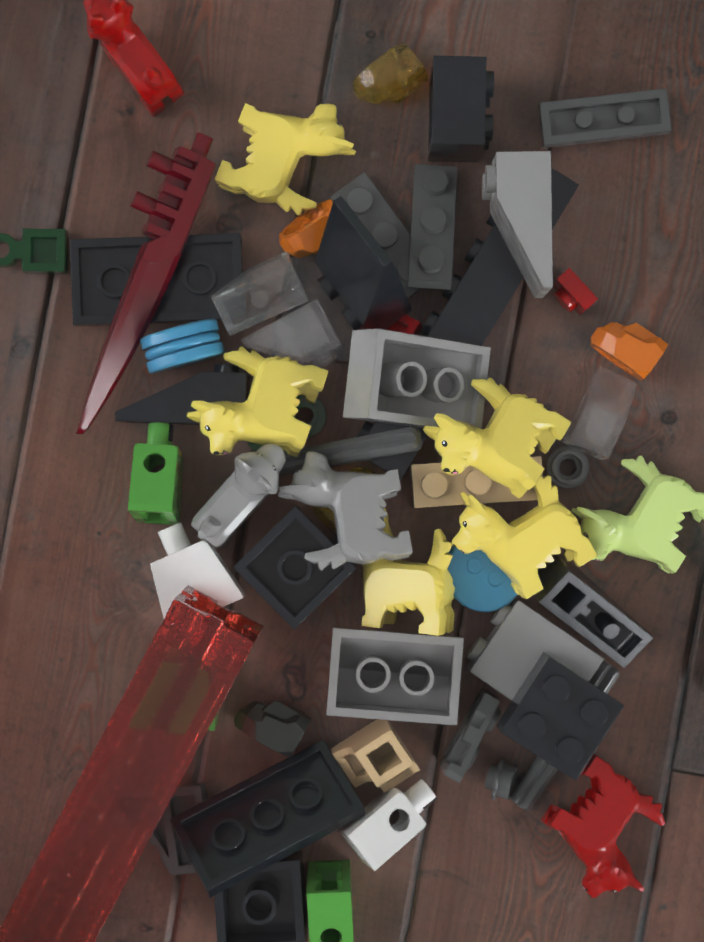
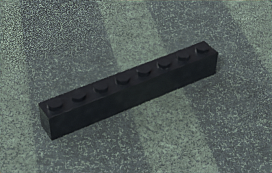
[357,168,579,480]

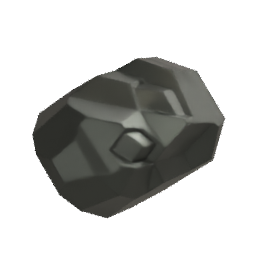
[234,701,311,757]

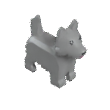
[191,444,286,548]
[278,452,413,570]

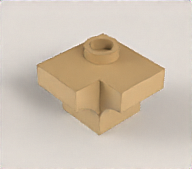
[331,719,420,793]

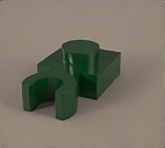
[0,228,68,274]

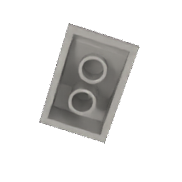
[482,151,553,298]
[343,329,491,429]

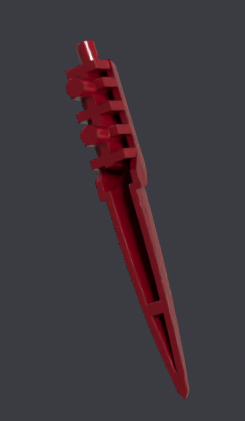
[76,133,216,434]

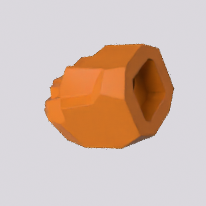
[279,199,333,258]
[590,322,668,381]

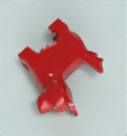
[83,0,184,117]
[541,754,665,898]

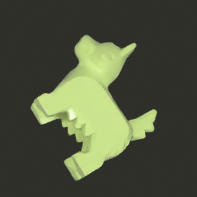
[571,455,704,574]

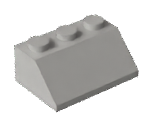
[326,627,464,725]

